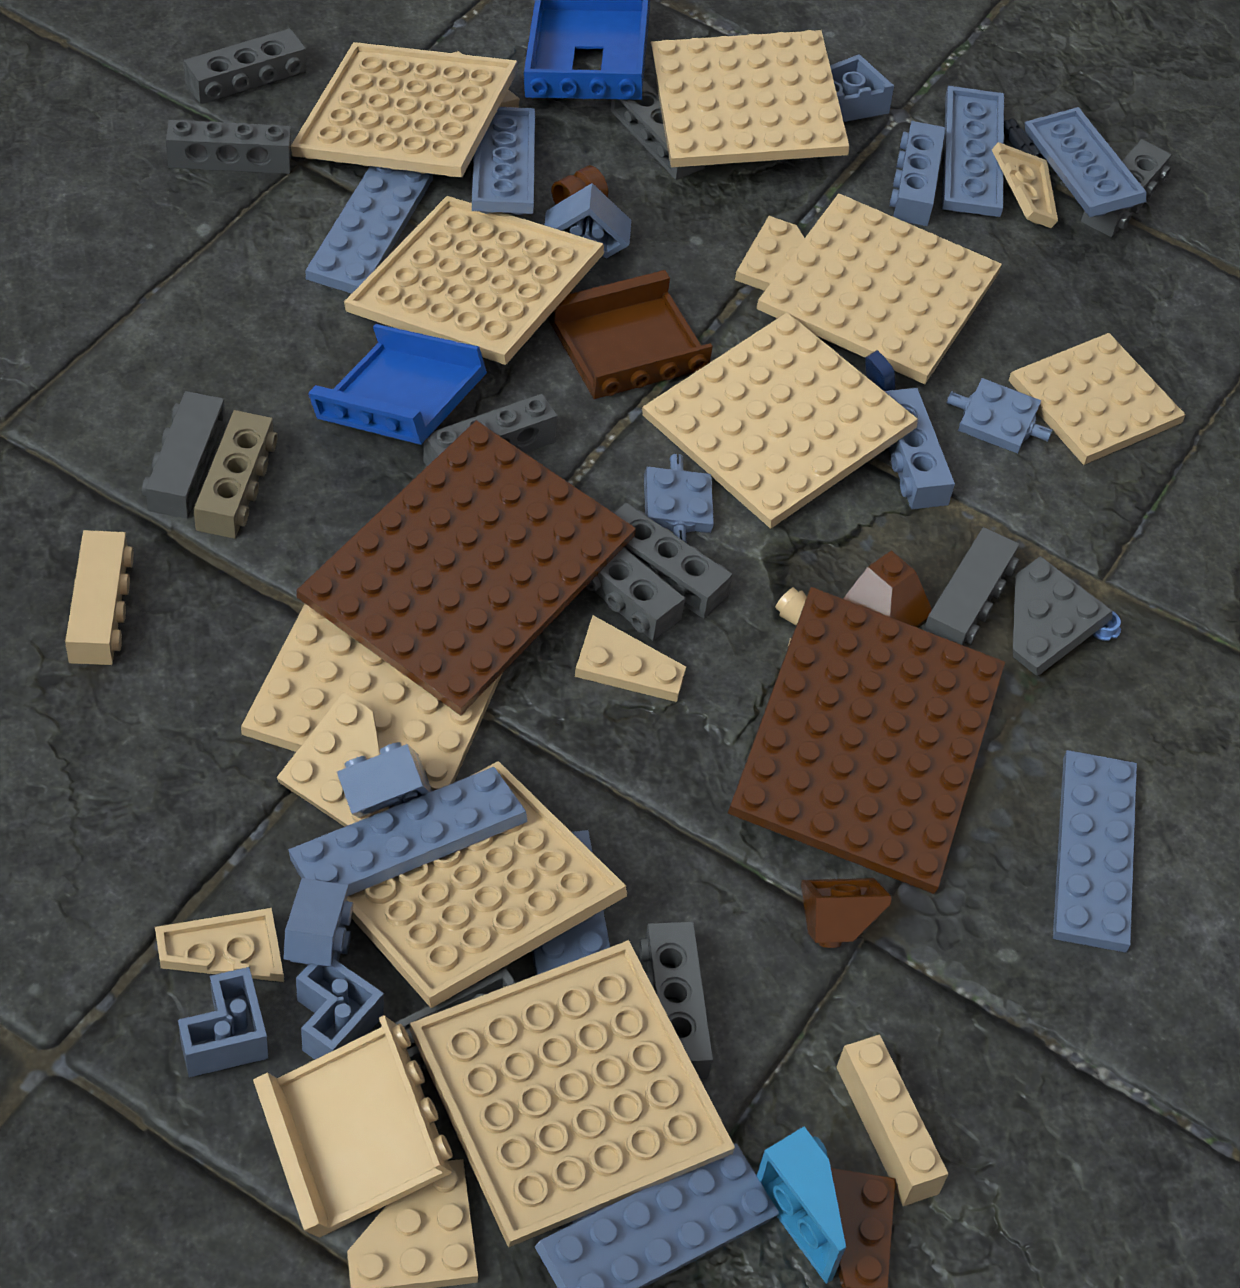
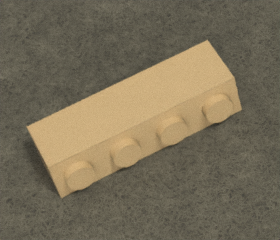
[65,530,134,665]
[837,1034,948,1206]

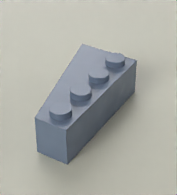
[830,54,894,122]

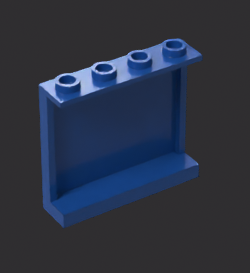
[308,324,487,445]

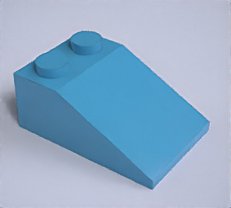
[757,1126,846,1284]

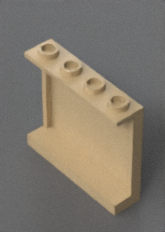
[253,1015,453,1238]

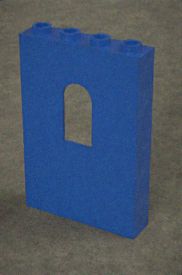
[524,0,650,100]

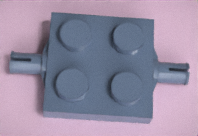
[947,378,1053,454]
[644,454,714,543]

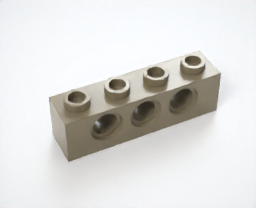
[194,410,278,539]

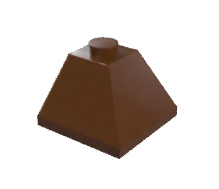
[843,550,932,628]
[801,878,891,948]

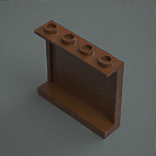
[549,270,713,399]

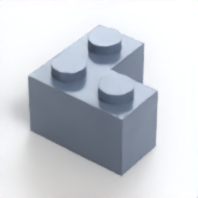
[544,183,632,259]
[337,742,432,818]
[284,878,353,967]
[296,958,384,1059]
[178,967,268,1077]

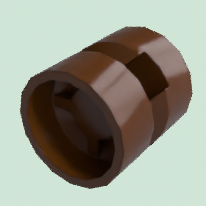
[551,165,609,205]

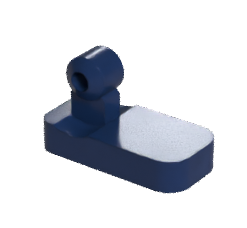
[865,350,895,391]

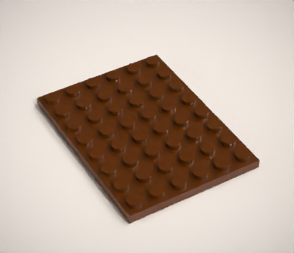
[297,420,636,716]
[728,587,1005,894]

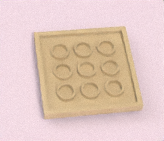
[1009,333,1186,465]

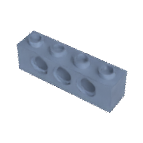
[889,121,946,226]
[884,388,955,509]

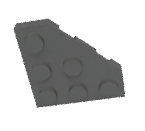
[1013,556,1112,676]

